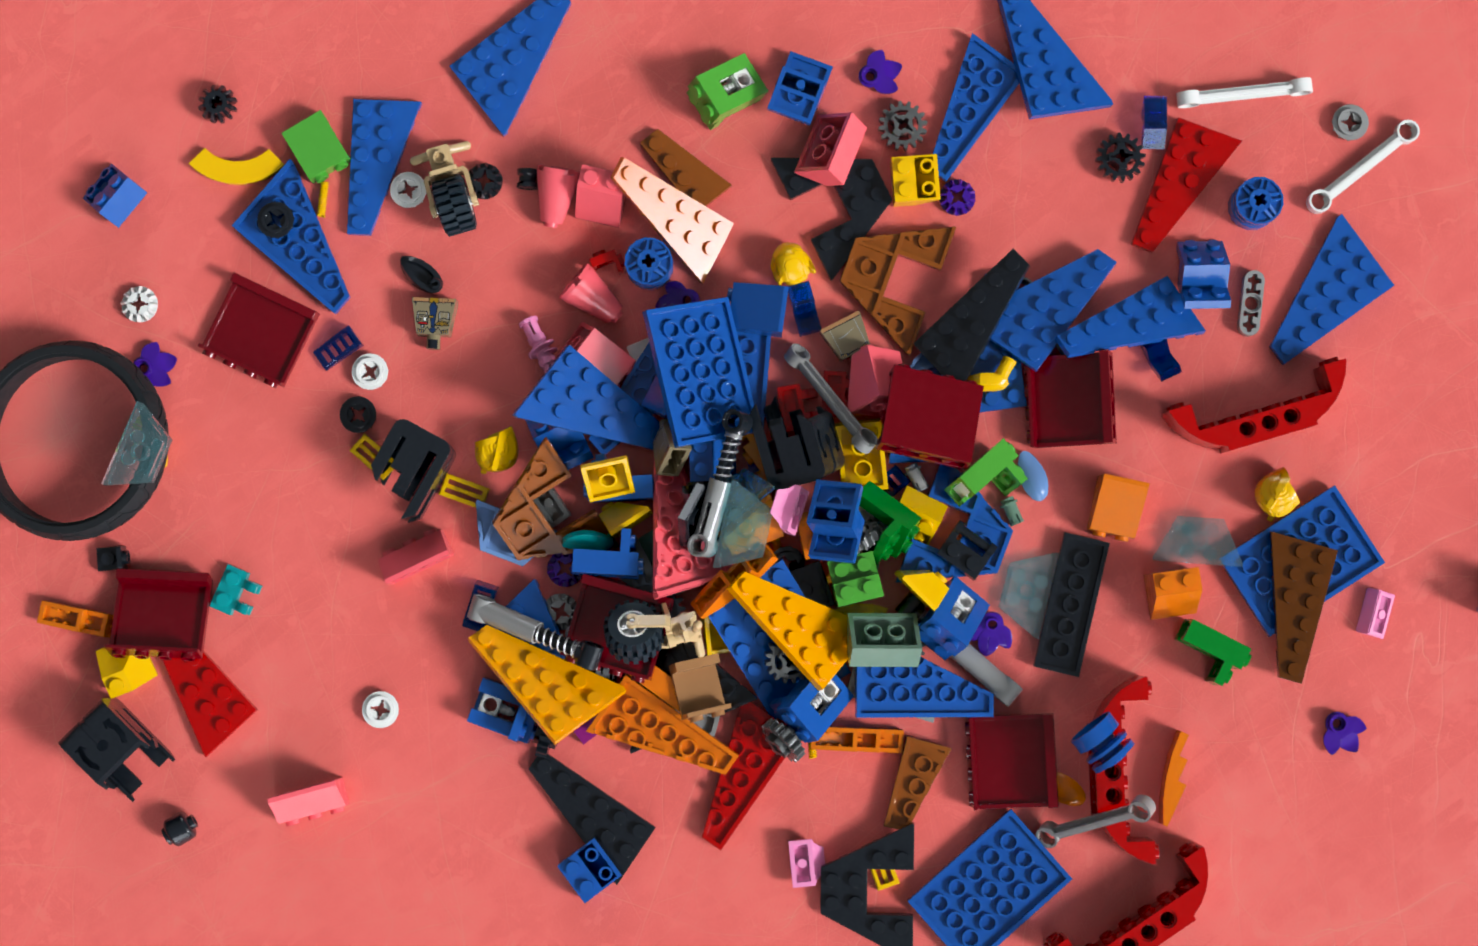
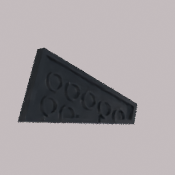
[529,754,656,885]

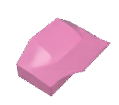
[770,485,809,536]
[788,839,825,888]

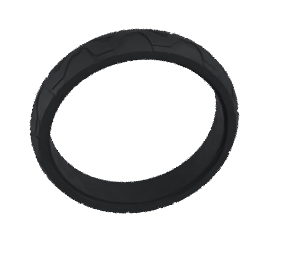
[0,340,169,541]

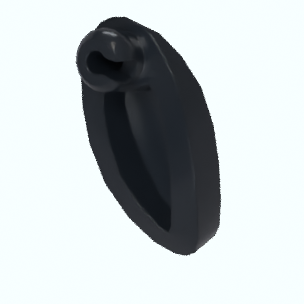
[400,256,443,293]

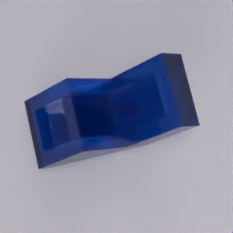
[1141,96,1167,150]
[788,281,822,337]
[1140,339,1182,382]

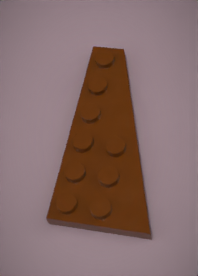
[1269,532,1338,684]

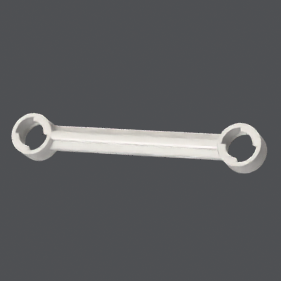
[1176,77,1313,108]
[1306,120,1420,214]

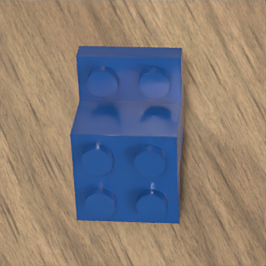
[767,51,833,126]
[1176,240,1232,309]
[526,420,594,470]
[806,479,865,564]

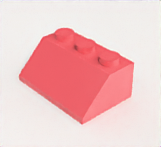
[794,112,867,186]
[378,528,455,585]
[267,777,350,826]

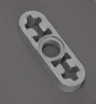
[1237,270,1265,337]

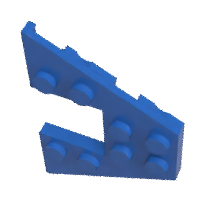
[895,464,1013,583]

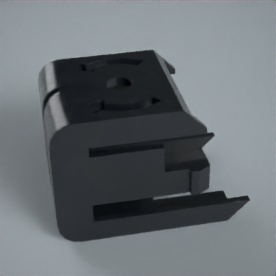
[750,396,845,490]
[371,419,456,523]
[58,697,175,802]

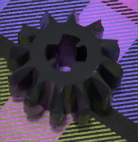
[198,85,238,124]

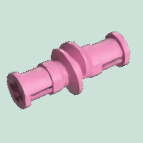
[519,316,558,373]

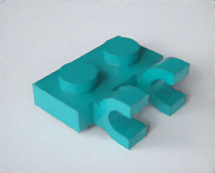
[210,564,263,615]

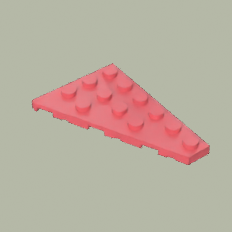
[653,460,729,600]

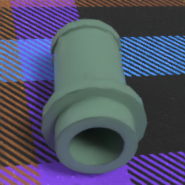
[1000,496,1024,526]

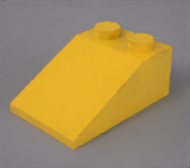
[835,418,888,490]

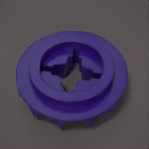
[939,179,976,216]
[547,553,582,587]

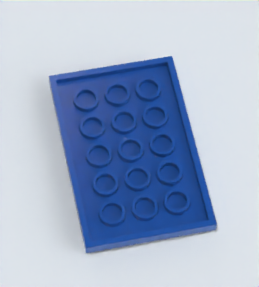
[642,297,754,448]
[1218,485,1385,637]
[708,558,851,719]
[907,809,1072,946]

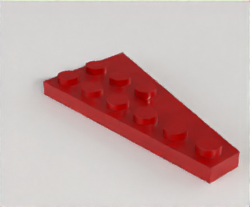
[1131,117,1242,253]
[163,650,258,757]
[702,702,785,850]

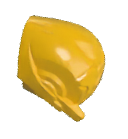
[771,242,816,286]
[475,426,519,474]
[1255,467,1300,522]

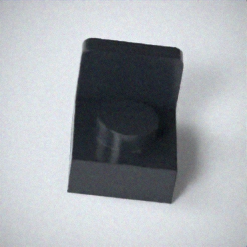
[96,546,130,571]

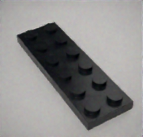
[1033,532,1110,677]

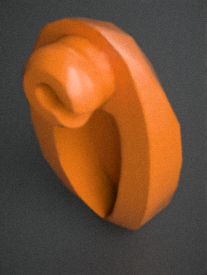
[1057,772,1086,806]

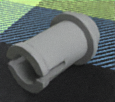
[904,463,929,492]

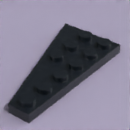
[913,248,1030,381]

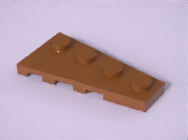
[640,129,732,207]
[884,736,952,830]

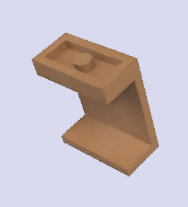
[669,653,732,723]

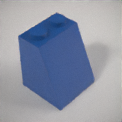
[727,282,789,338]
[689,439,737,483]

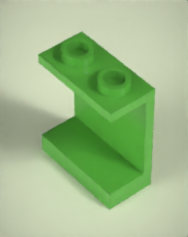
[282,110,351,183]

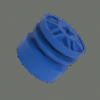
[1228,177,1284,230]
[625,237,673,290]
[1071,711,1135,774]

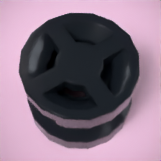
[517,168,538,190]

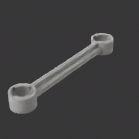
[784,343,878,454]
[1036,795,1156,848]

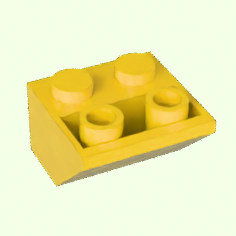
[890,154,941,207]
[899,486,948,545]

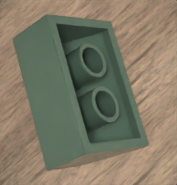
[847,613,922,667]

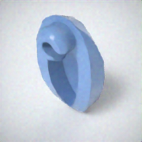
[1018,451,1049,501]

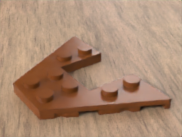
[840,226,956,355]
[492,437,619,560]

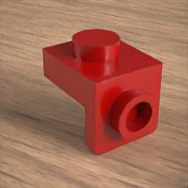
[589,249,625,275]

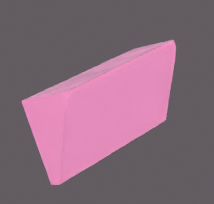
[1356,588,1395,639]

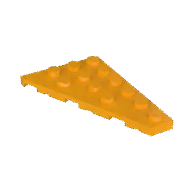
[727,572,848,691]
[468,625,626,745]

